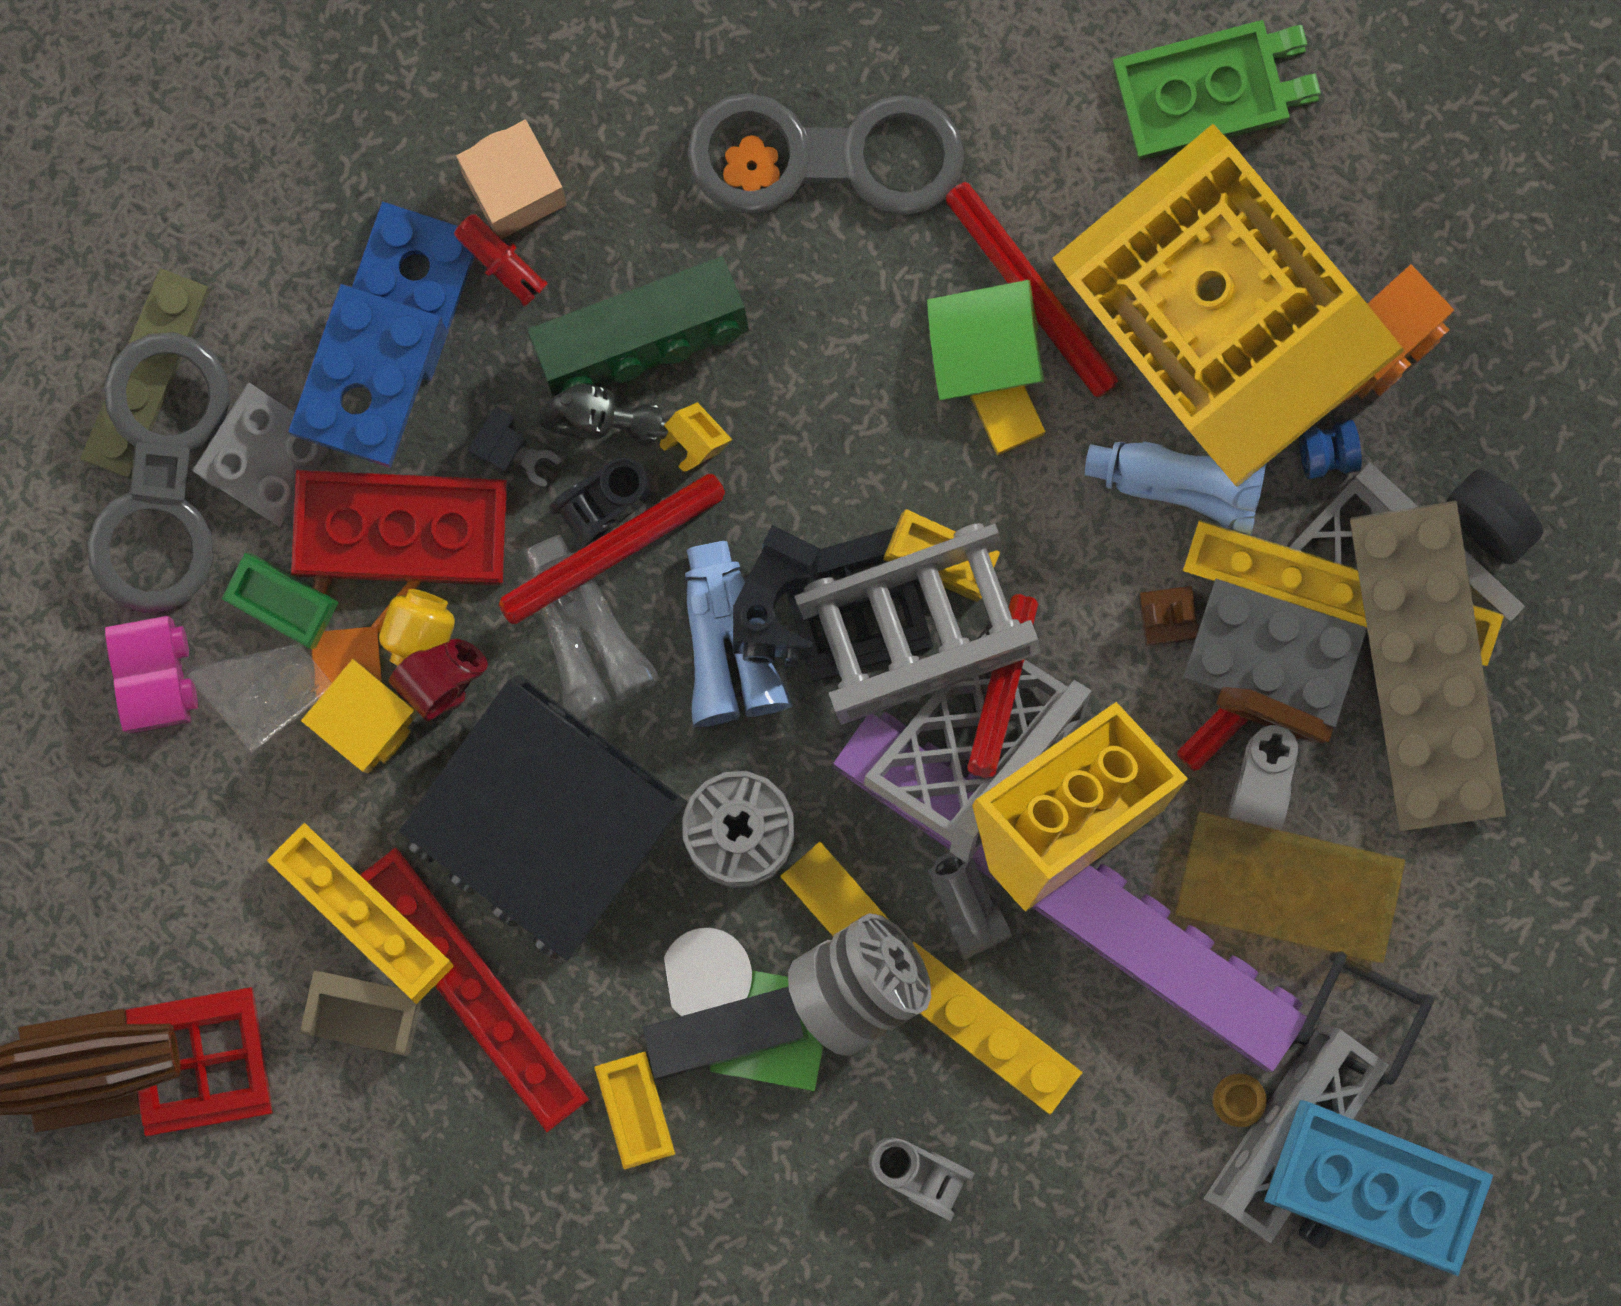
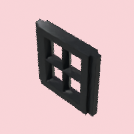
[786,527,933,682]

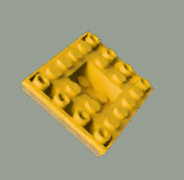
[1052,124,1405,487]

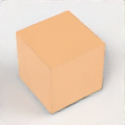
[456,119,567,239]

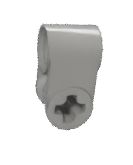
[1228,725,1298,831]
[868,1137,975,1221]

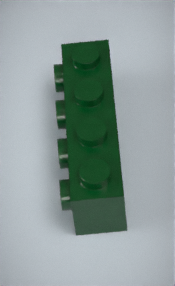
[527,256,749,398]

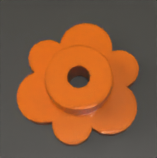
[723,135,780,191]

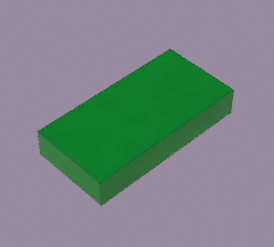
[222,553,339,649]

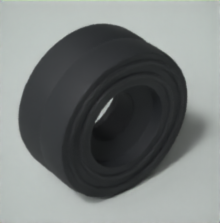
[1446,469,1544,565]

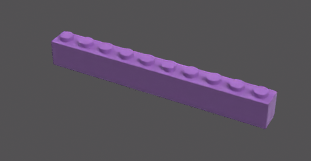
[833,712,1307,1072]

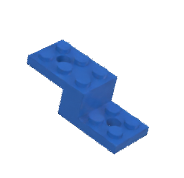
[288,201,475,468]

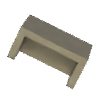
[300,970,422,1056]

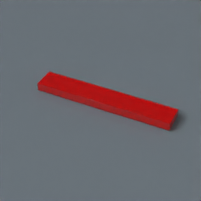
[360,847,590,1132]

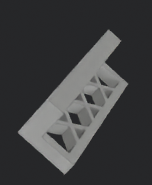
[1203,1023,1389,1243]

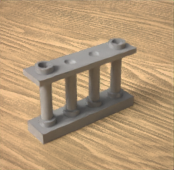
[795,523,1041,725]

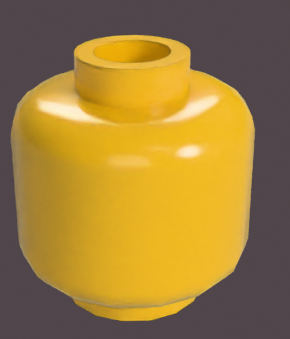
[379,589,455,666]

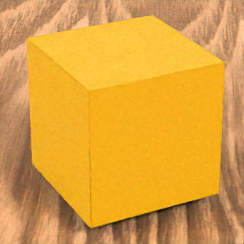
[301,659,419,774]

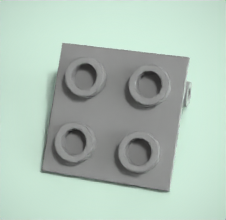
[192,383,329,527]

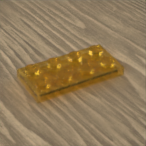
[1174,812,1406,964]

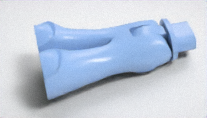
[1085,441,1267,535]
[685,541,792,728]

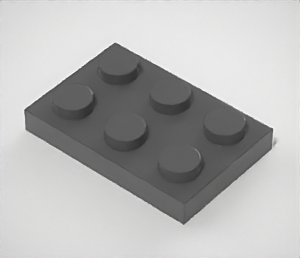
[1182,579,1367,730]

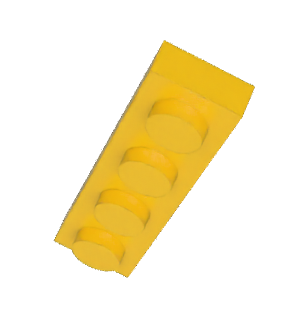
[267,823,454,1004]
[913,942,1083,1115]

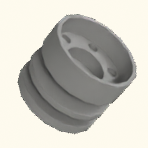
[682,771,794,888]
[788,913,931,1056]

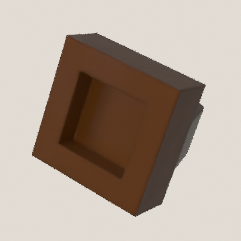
[1138,586,1198,646]

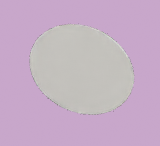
[664,928,752,1016]

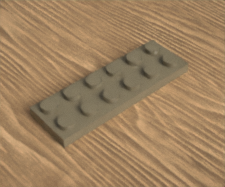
[1350,501,1506,831]

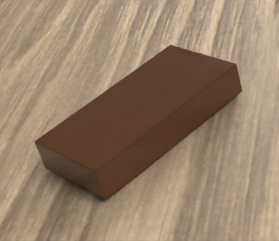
[1216,687,1333,744]

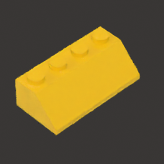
[972,702,1188,912]

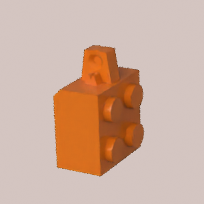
[1332,264,1454,410]

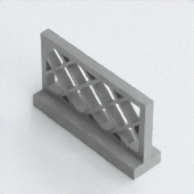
[1289,462,1525,635]
[864,633,1092,863]

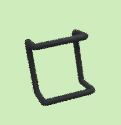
[1294,951,1434,1085]

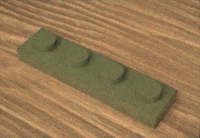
[80,268,210,480]

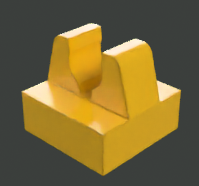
[660,402,732,471]

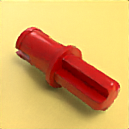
[454,214,548,307]

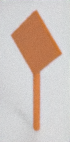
[312,582,421,699]

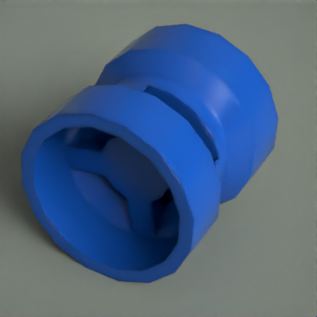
[1299,420,1362,479]

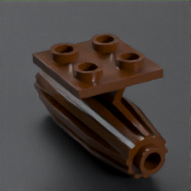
[0,1008,181,1133]

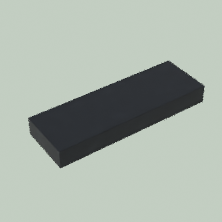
[643,986,809,1080]

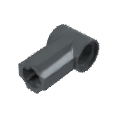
[927,852,1012,961]

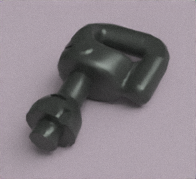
[538,383,668,447]

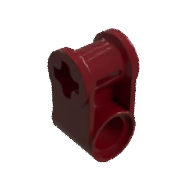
[388,639,488,721]

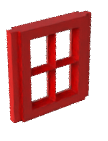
[125,987,273,1136]

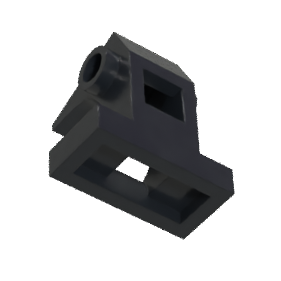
[733,525,820,668]

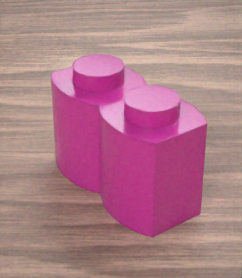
[105,616,198,734]

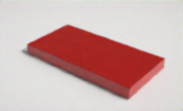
[291,470,507,585]

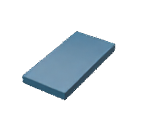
[1264,1100,1493,1276]

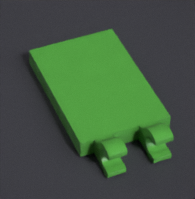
[1113,20,1321,160]

